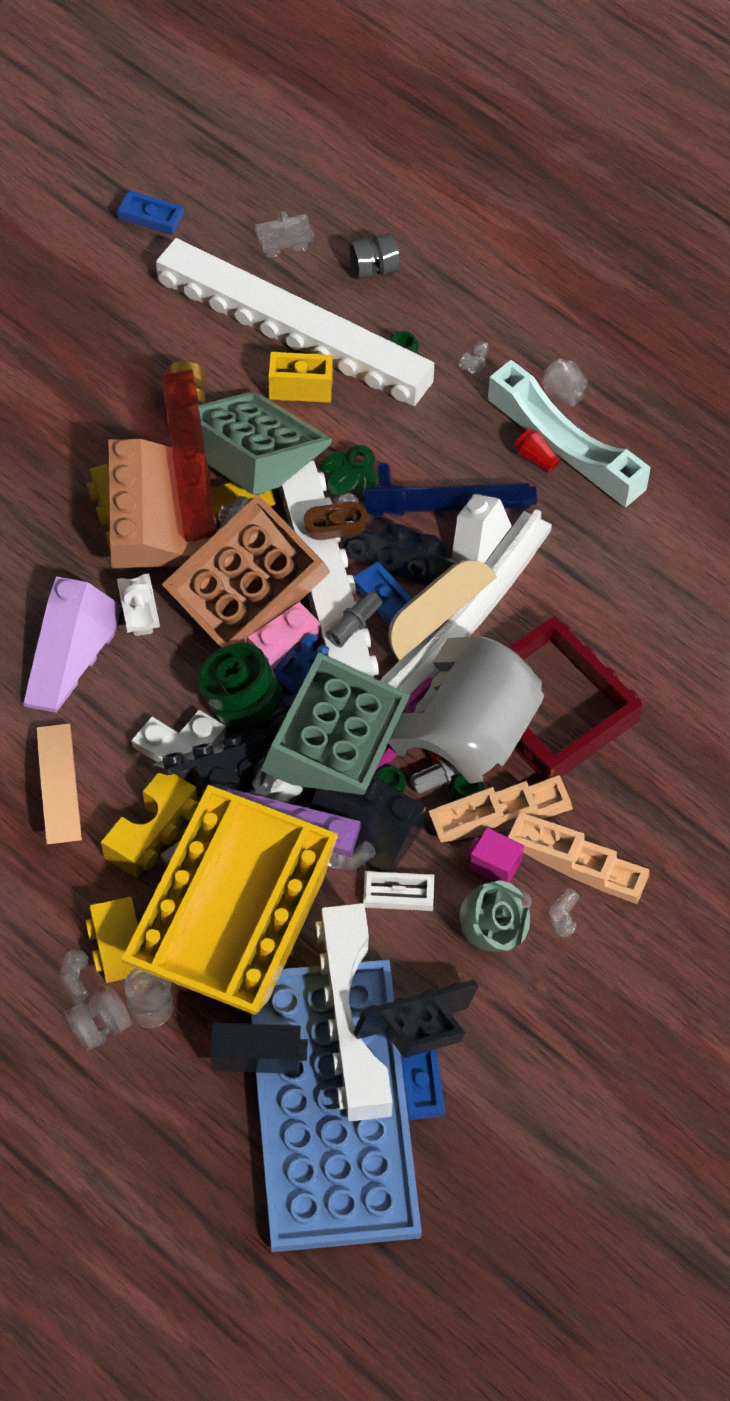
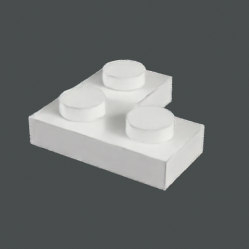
[132,710,227,779]

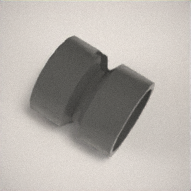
[349,233,400,280]

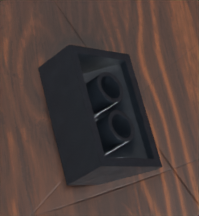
[309,777,426,872]

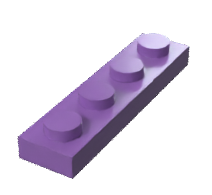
[226,788,360,858]

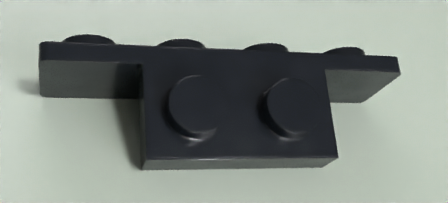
[342,523,458,585]
[152,725,279,798]
[353,980,479,1058]

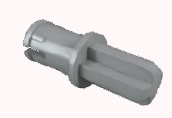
[410,759,460,794]

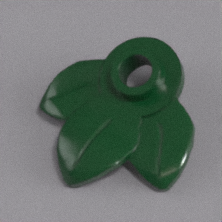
[319,445,378,502]

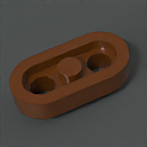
[303,502,368,540]

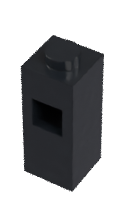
[211,1023,308,1074]

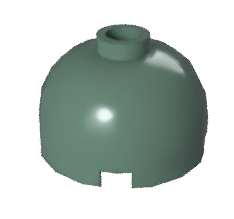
[459,880,530,953]

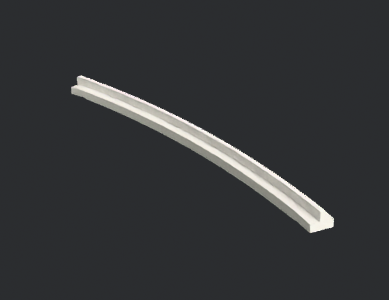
[160,509,552,867]

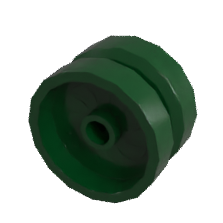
[197,643,282,730]

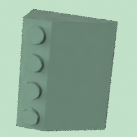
[178,391,332,495]
[261,652,410,795]

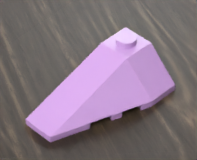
[23,576,122,713]

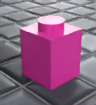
[467,828,524,883]

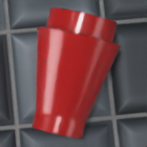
[514,428,561,473]

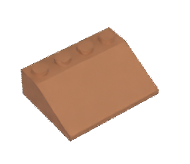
[108,439,209,568]
[162,494,330,648]

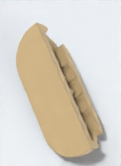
[388,560,497,660]

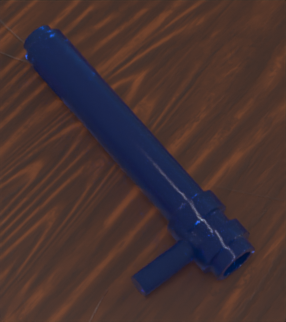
[364,463,537,517]

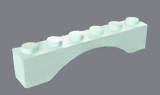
[488,360,651,508]

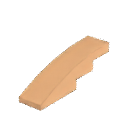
[37,724,82,844]
[429,775,573,843]
[508,812,649,904]

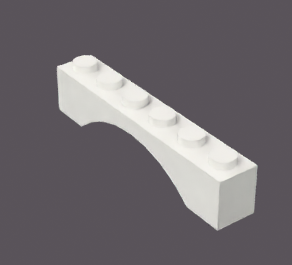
[315,903,392,1122]

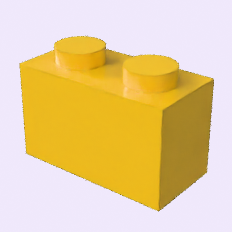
[269,352,333,403]
[85,896,148,983]

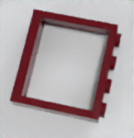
[508,615,643,781]

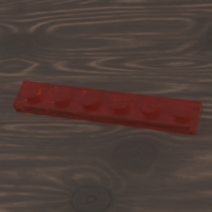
[161,369,218,542]

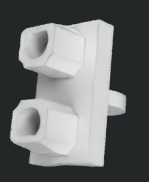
[117,573,160,636]

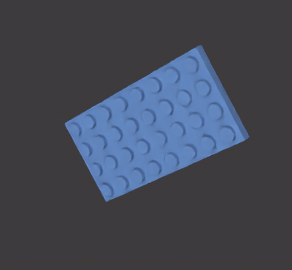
[251,960,422,1252]

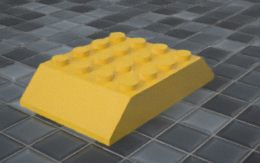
[121,785,338,1015]

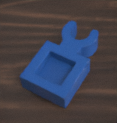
[274,634,329,695]

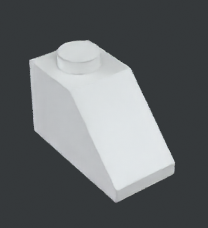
[451,494,511,563]

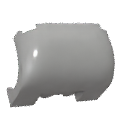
[388,636,545,783]

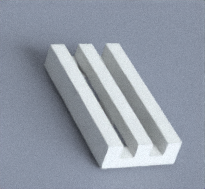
[363,871,434,911]

